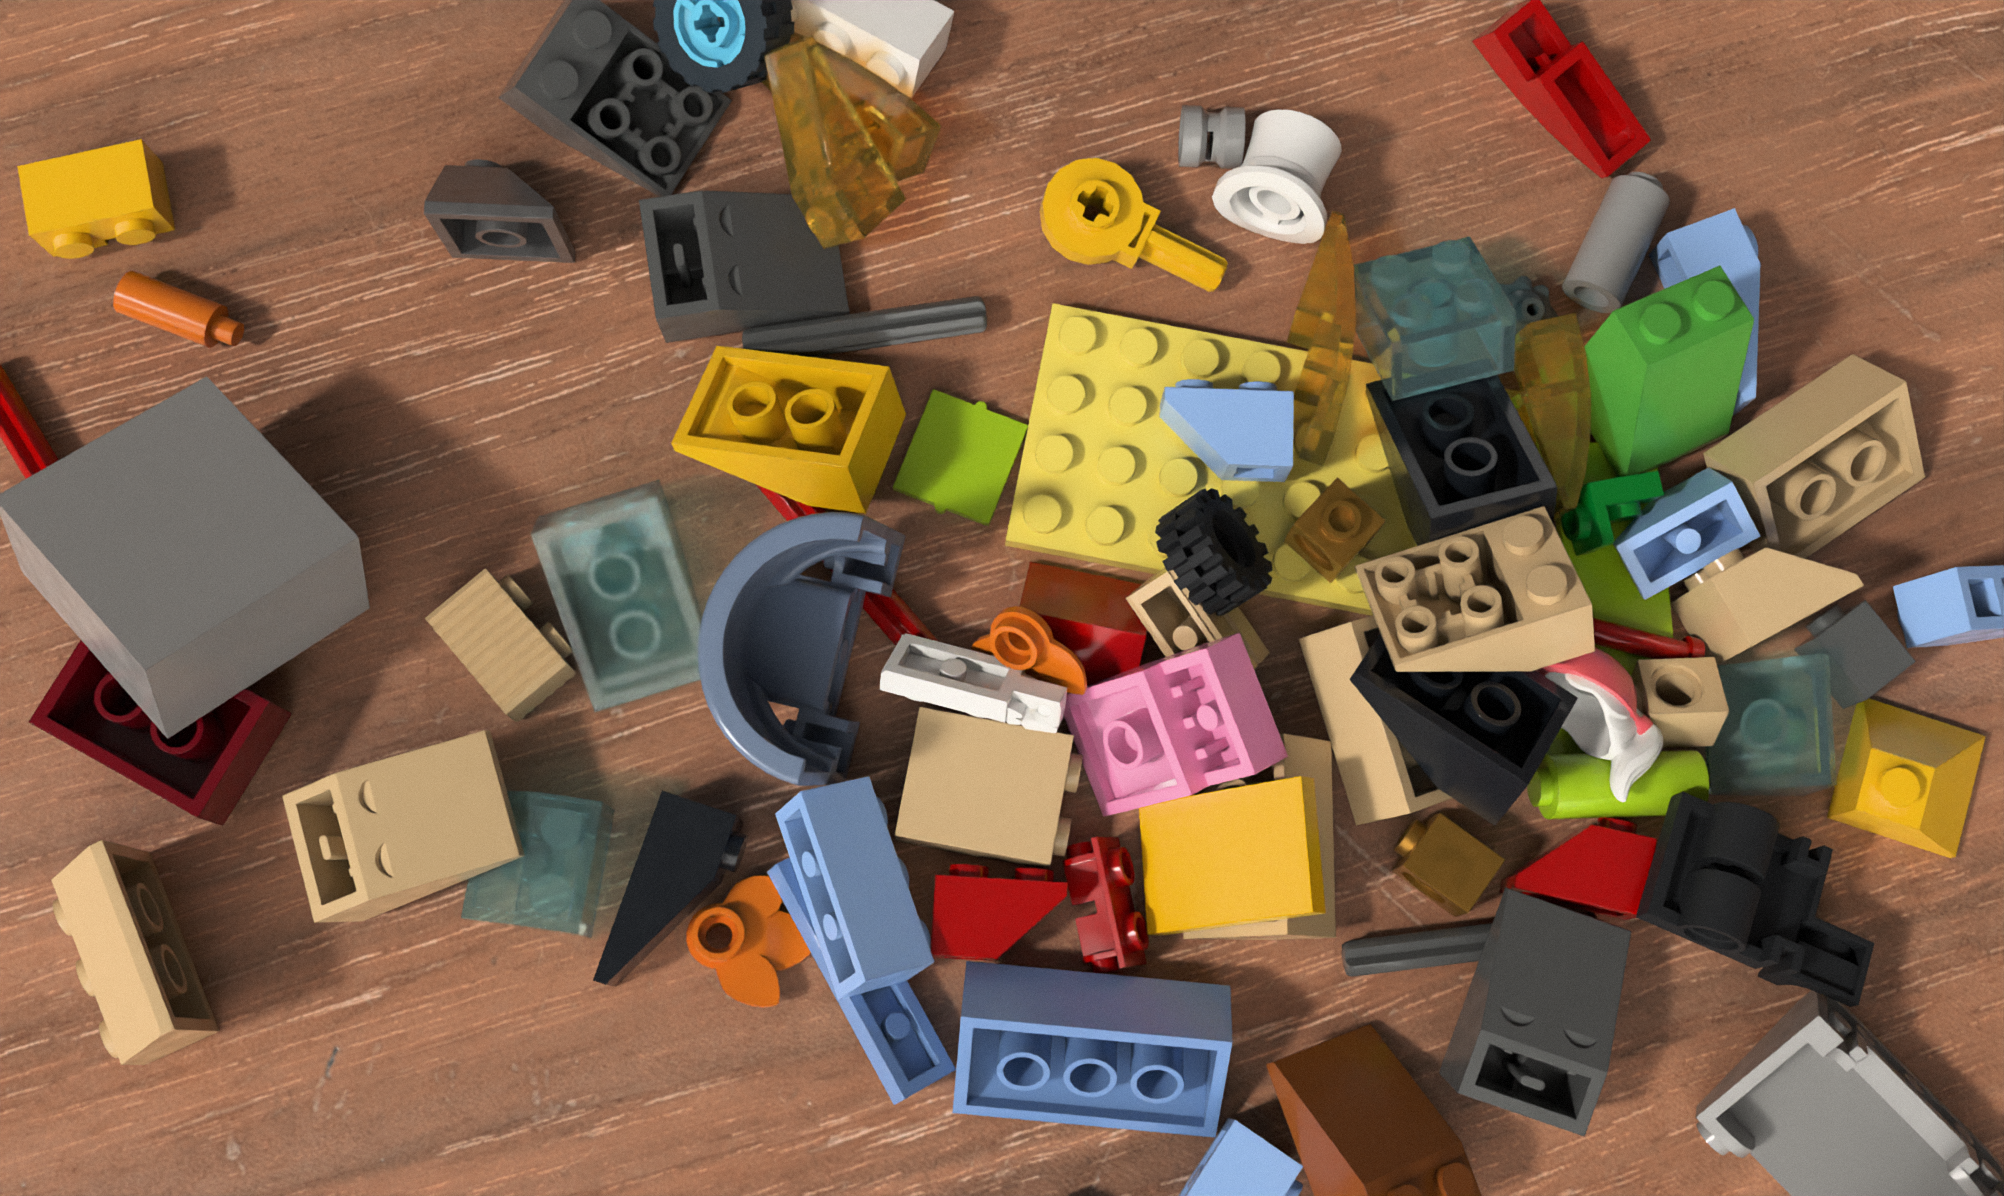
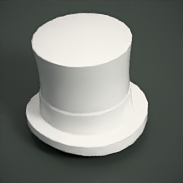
[1212,109,1342,244]

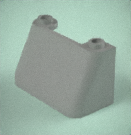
[1696,990,2004,1196]

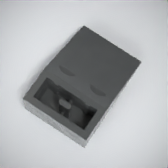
[498,0,732,197]
[639,190,850,343]
[1439,887,1631,1137]

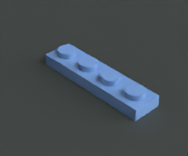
[767,857,956,1105]

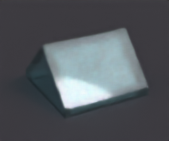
[1705,653,1837,796]

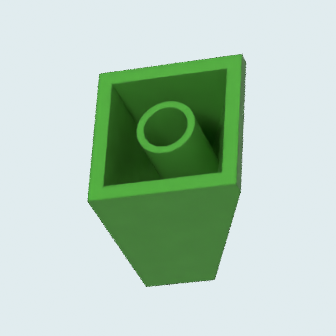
[1558,265,1754,477]

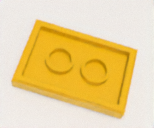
[1139,776,1326,936]

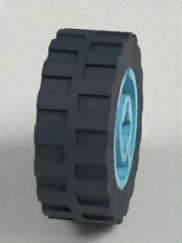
[653,0,794,93]

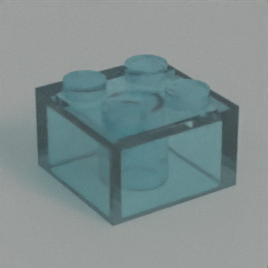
[1350,236,1516,401]

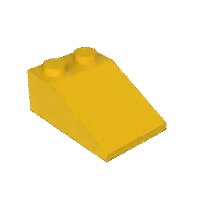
[671,346,906,514]

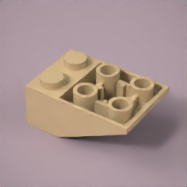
[1355,506,1595,672]
[282,730,525,923]

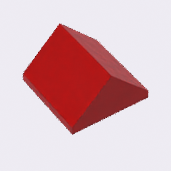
[1019,561,1147,693]

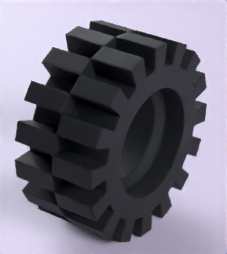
[1155,488,1272,616]

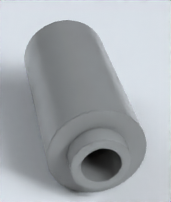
[1562,172,1670,313]

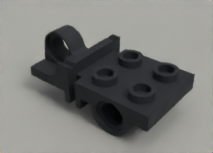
[1636,792,1875,1007]

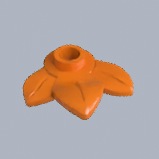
[971,606,1087,695]
[686,875,811,1008]

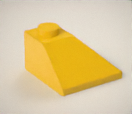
[1827,698,1986,858]

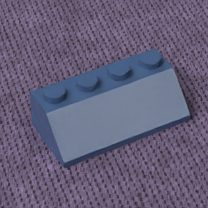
[952,961,1233,1138]

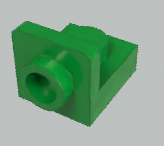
[1561,471,1664,556]

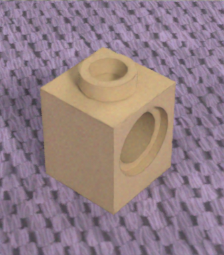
[1631,657,1729,748]

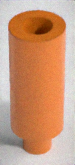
[113,270,244,348]

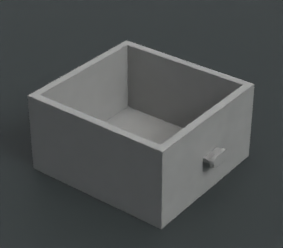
[0,376,370,739]

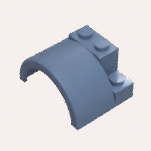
[698,512,906,786]

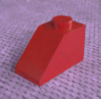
[1499,817,1657,920]

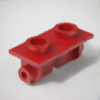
[1062,837,1149,974]

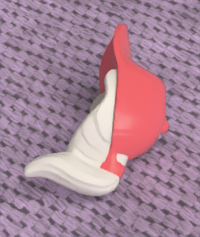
[1536,647,1663,802]

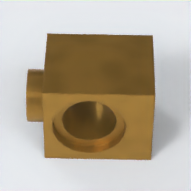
[1284,477,1386,583]
[1391,813,1505,917]

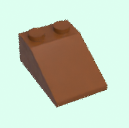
[1266,1024,1482,1196]

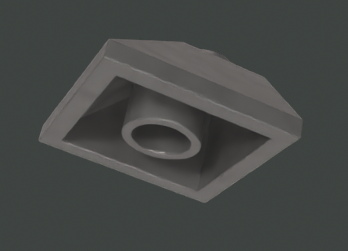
[424,159,576,263]

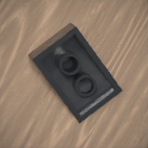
[1366,354,1558,546]
[1349,633,1578,825]

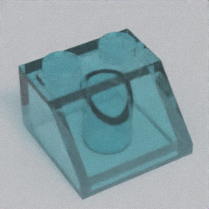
[461,791,615,938]

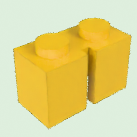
[17,139,175,259]

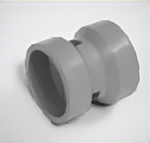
[1178,105,1245,169]

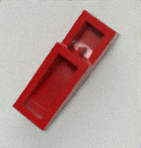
[1472,0,1651,179]

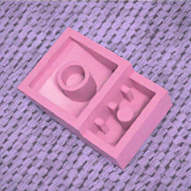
[1064,632,1288,817]

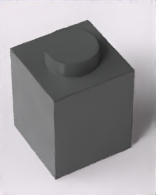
[1794,600,1916,709]

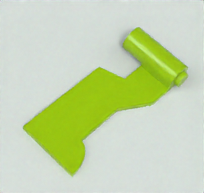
[1527,442,1709,820]

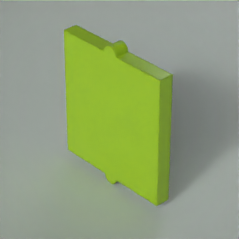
[893,389,1028,527]

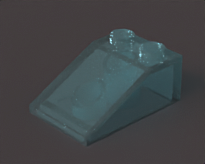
[531,479,702,712]

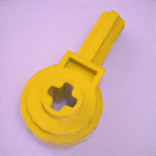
[1039,158,1228,292]

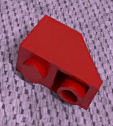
[931,864,1068,962]

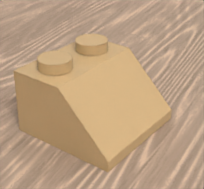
[1670,547,1864,665]

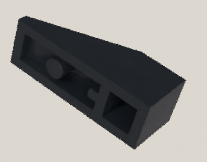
[593,790,748,987]

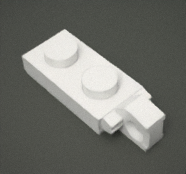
[880,633,1067,733]

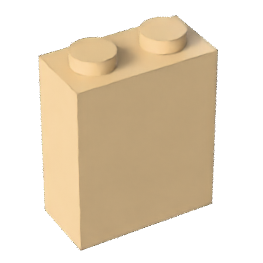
[895,707,1083,870]

